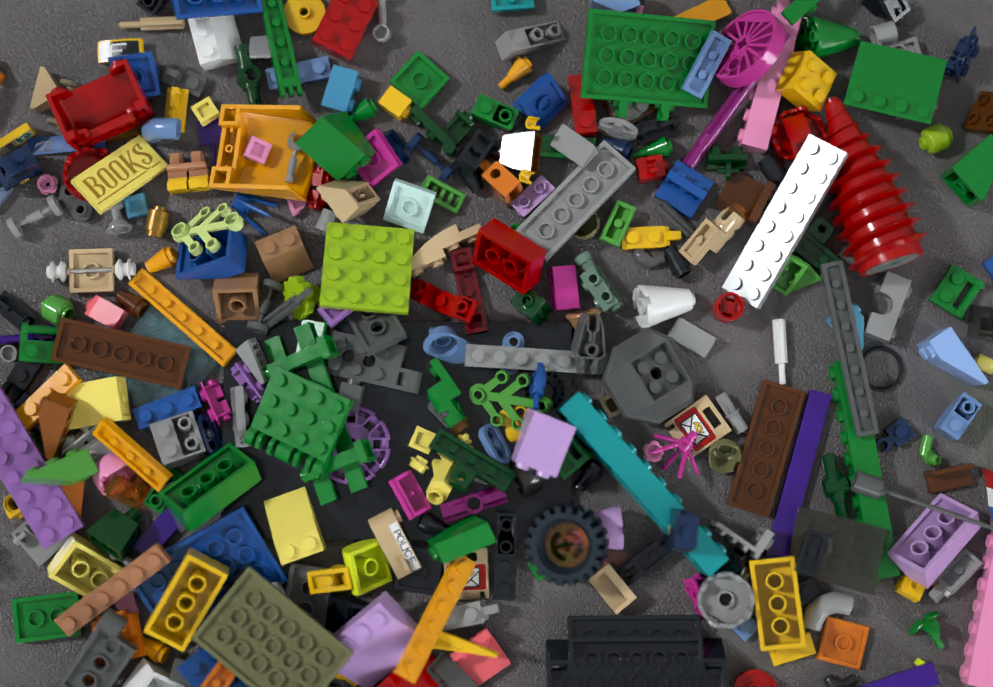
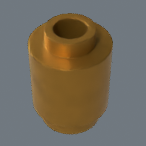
[145,205,170,238]

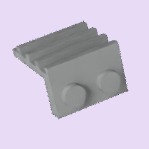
[709,520,775,560]

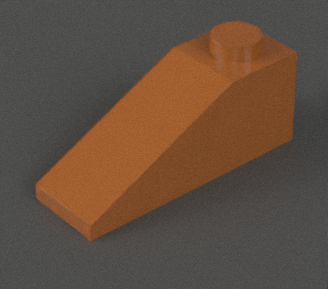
[38,390,78,461]

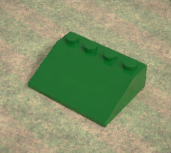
[843,41,947,124]

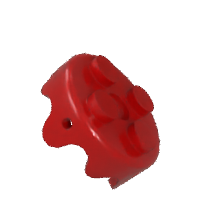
[770,106,827,163]
[62,147,110,202]

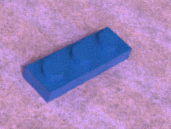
[132,386,203,430]

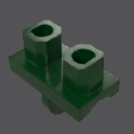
[706,146,748,180]

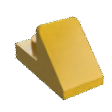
[306,564,353,594]

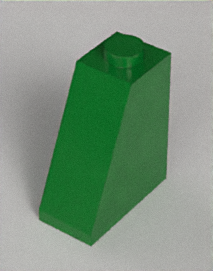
[427,515,496,564]

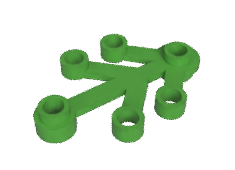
[469,370,553,430]

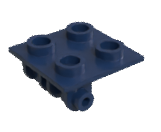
[944,27,980,83]

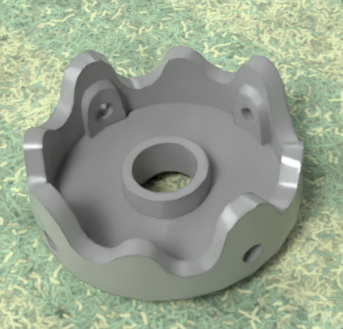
[698,571,754,629]

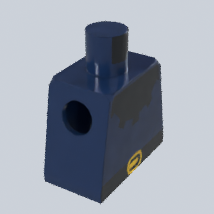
[0,145,43,191]
[667,508,699,553]

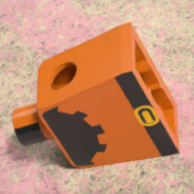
[478,159,523,208]

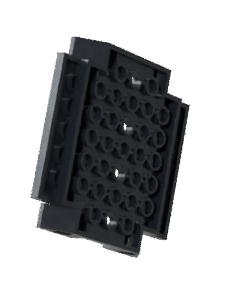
[545,614,727,687]

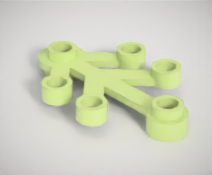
[171,203,244,256]

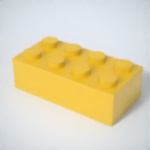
[143,547,230,652]
[749,555,806,651]

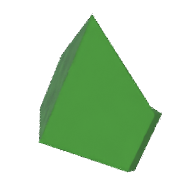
[773,254,821,296]

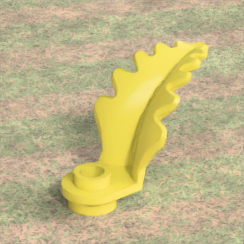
[426,433,473,505]

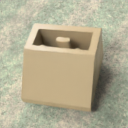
[316,179,381,223]

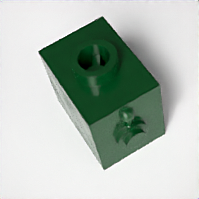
[510,289,553,327]

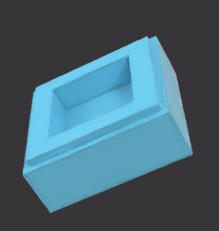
[123,192,149,220]

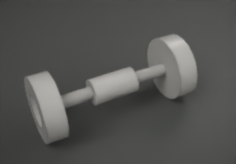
[6,194,64,238]

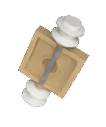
[46,248,136,294]

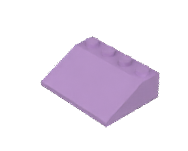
[333,591,418,687]

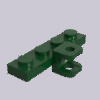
[794,217,847,273]
[428,428,516,493]

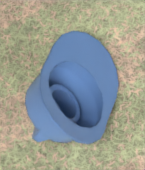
[423,326,470,364]

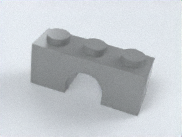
[864,271,912,343]

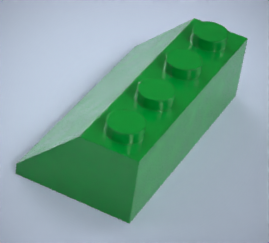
[158,442,262,533]

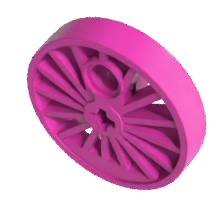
[714,9,786,88]

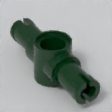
[234,44,263,105]
[822,453,850,520]

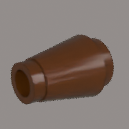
[115,290,149,318]

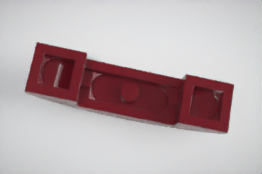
[449,247,488,335]

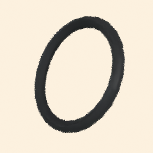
[863,346,904,392]

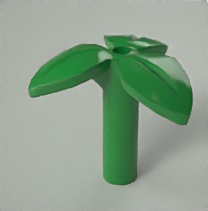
[909,611,945,649]

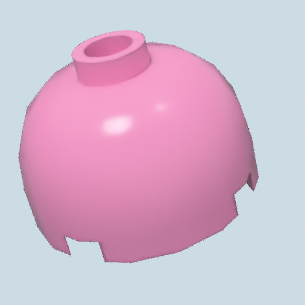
[93,453,137,496]

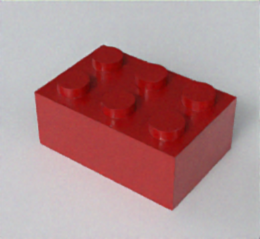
[311,0,379,64]
[472,218,547,295]

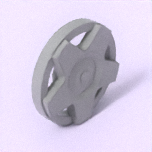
[598,117,638,142]

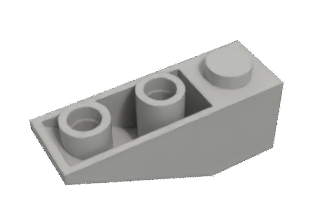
[495,20,566,61]

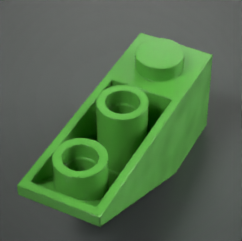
[20,448,99,486]

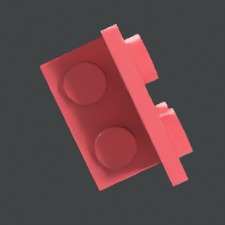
[449,626,510,686]

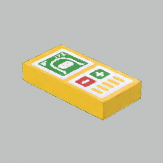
[0,123,37,157]

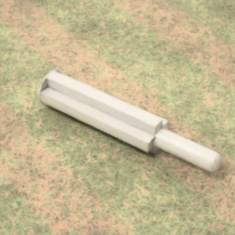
[772,319,788,385]

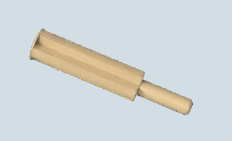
[119,16,185,31]

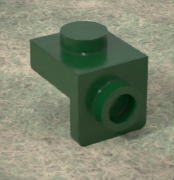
[442,109,474,146]

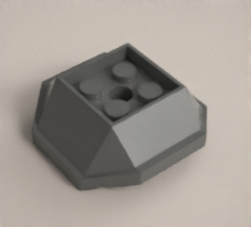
[601,327,695,425]

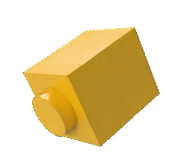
[378,85,413,122]

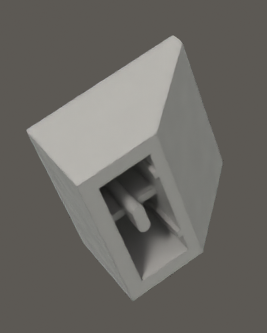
[149,410,206,470]

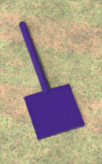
[197,118,222,191]

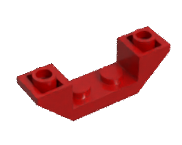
[782,113,826,197]
[409,278,479,324]

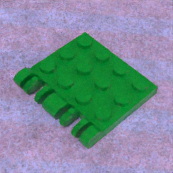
[244,365,354,479]

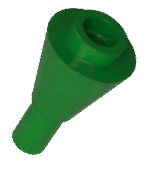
[349,97,379,122]
[633,136,673,160]

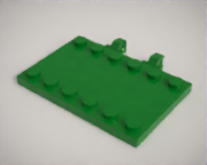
[580,9,716,122]

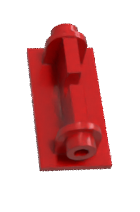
[307,166,335,211]

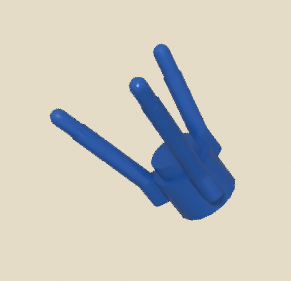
[232,193,278,237]

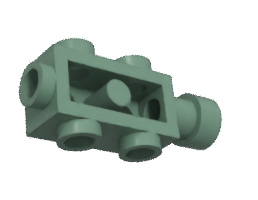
[574,250,623,312]

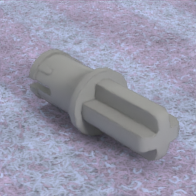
[716,392,748,434]

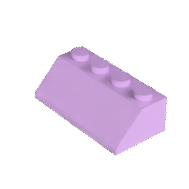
[887,493,981,589]

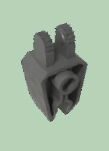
[570,312,606,375]

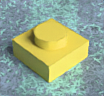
[190,96,220,127]
[408,426,436,455]

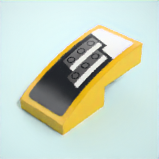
[97,38,144,65]

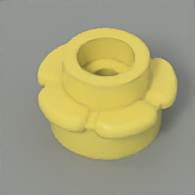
[409,455,429,474]

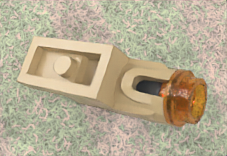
[679,201,749,266]

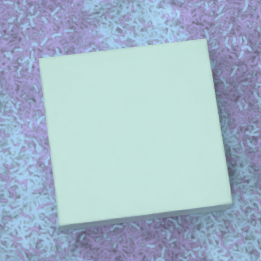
[383,178,437,234]

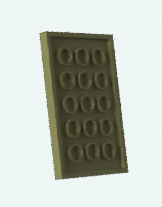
[192,566,354,687]

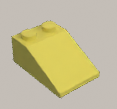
[263,487,327,565]
[47,532,124,596]

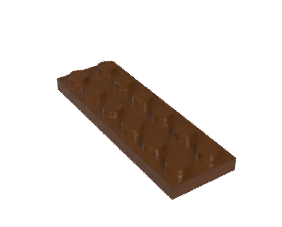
[50,317,192,389]
[726,379,806,518]

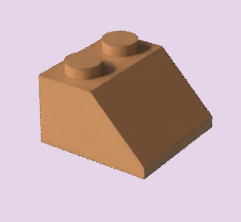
[255,225,314,283]
[212,273,262,324]

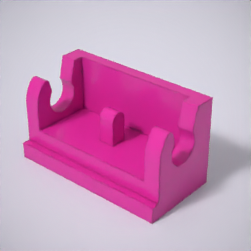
[547,265,580,312]
[388,469,432,520]

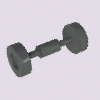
[246,279,283,335]

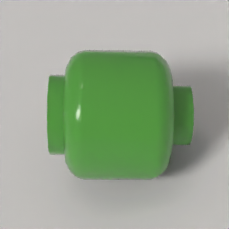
[41,294,75,326]

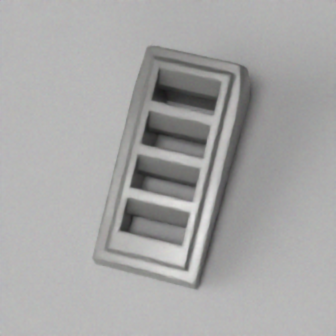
[236,337,269,385]

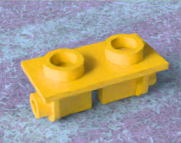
[164,87,189,133]

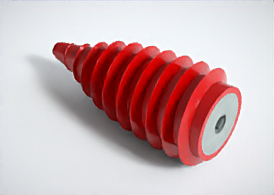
[824,97,928,277]

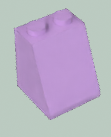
[511,408,576,479]

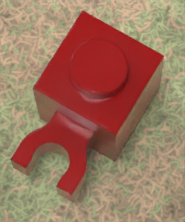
[634,154,668,184]

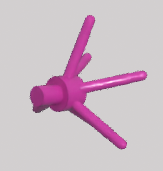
[651,430,699,479]

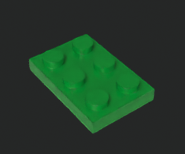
[11,591,84,643]

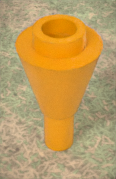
[498,56,533,91]

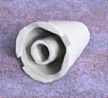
[633,285,696,328]

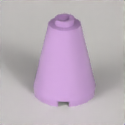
[564,506,624,550]

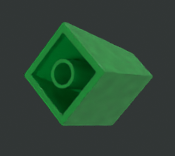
[296,111,376,181]
[939,134,993,208]

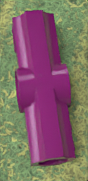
[440,487,508,523]

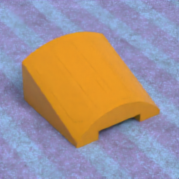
[209,104,317,202]

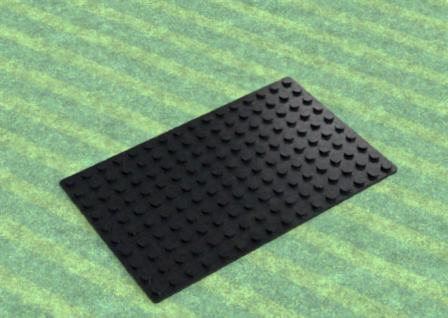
[221,320,572,541]

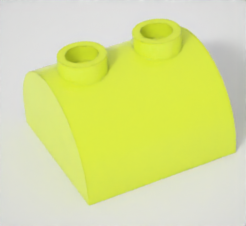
[342,538,393,596]

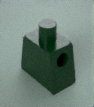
[87,507,141,562]

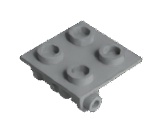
[11,521,71,567]

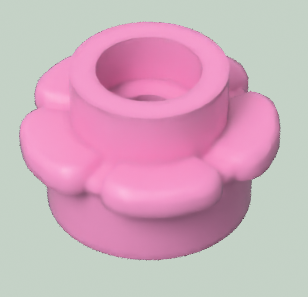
[37,174,58,195]
[643,441,664,462]

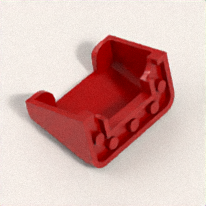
[45,59,155,151]

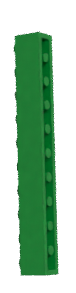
[828,361,900,580]

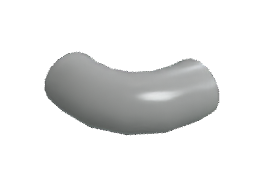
[802,591,854,631]

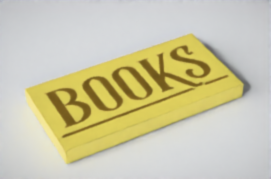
[71,135,168,215]

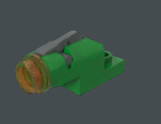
[427,357,470,435]

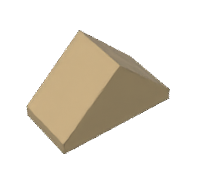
[30,66,59,114]

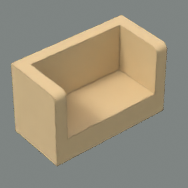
[588,562,637,614]

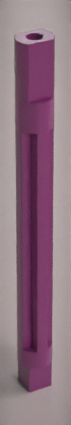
[682,31,791,169]

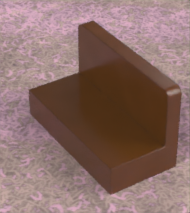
[924,463,975,493]

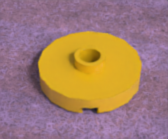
[284,0,326,36]

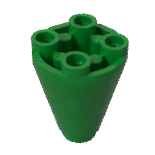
[796,17,860,58]

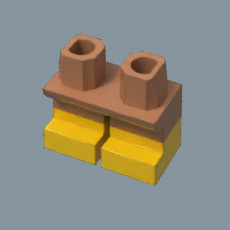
[166,151,212,194]

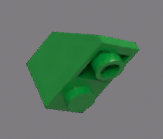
[471,94,519,131]

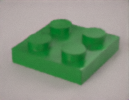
[389,50,450,110]

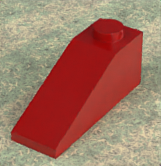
[567,74,597,137]

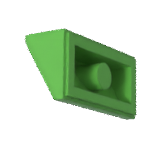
[599,199,637,247]

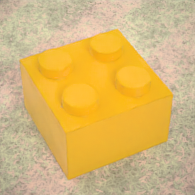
[775,50,837,112]

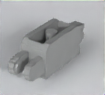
[420,599,499,631]

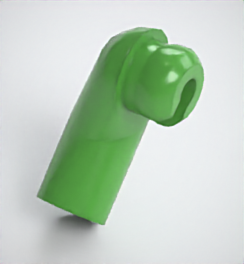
[919,435,941,467]

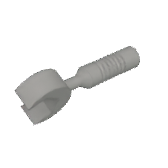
[285,132,303,184]

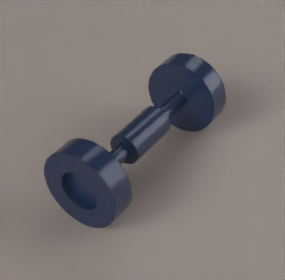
[405,132,457,183]

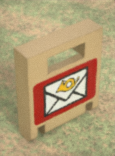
[663,394,731,460]
[444,546,489,600]

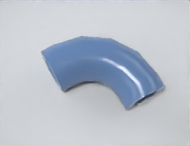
[141,117,181,144]

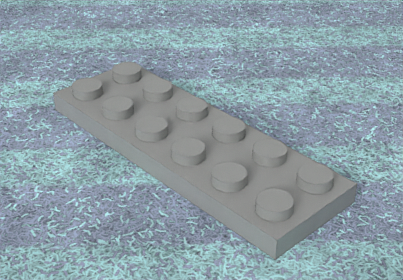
[515,140,636,262]

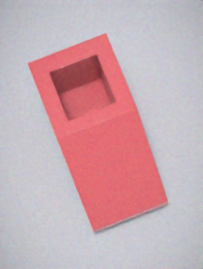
[84,295,129,330]

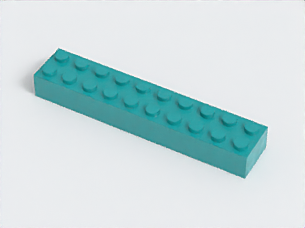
[555,392,729,577]

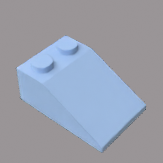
[917,327,989,387]

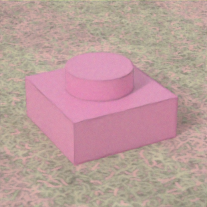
[243,136,272,165]

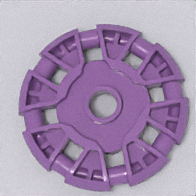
[329,406,391,484]

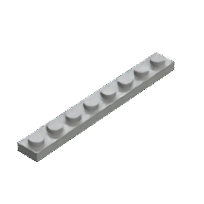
[464,344,609,375]

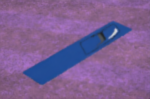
[28,135,105,155]

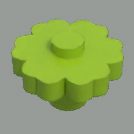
[282,275,321,320]

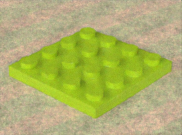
[319,222,415,315]

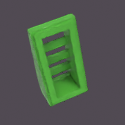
[421,175,466,214]

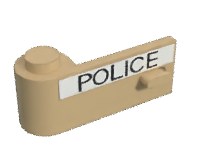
[368,507,422,580]

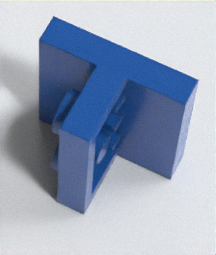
[108,50,162,97]
[512,72,569,132]
[654,160,714,219]

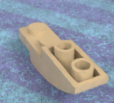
[411,224,481,277]

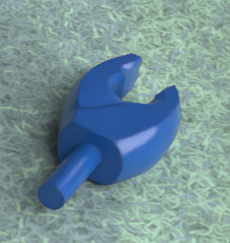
[529,362,546,410]

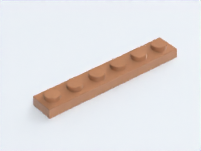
[54,542,172,637]

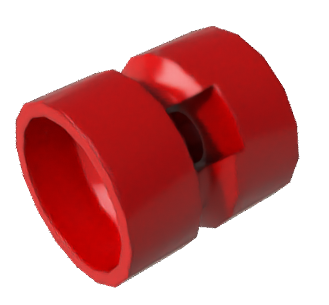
[712,292,744,323]

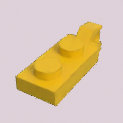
[621,226,681,251]

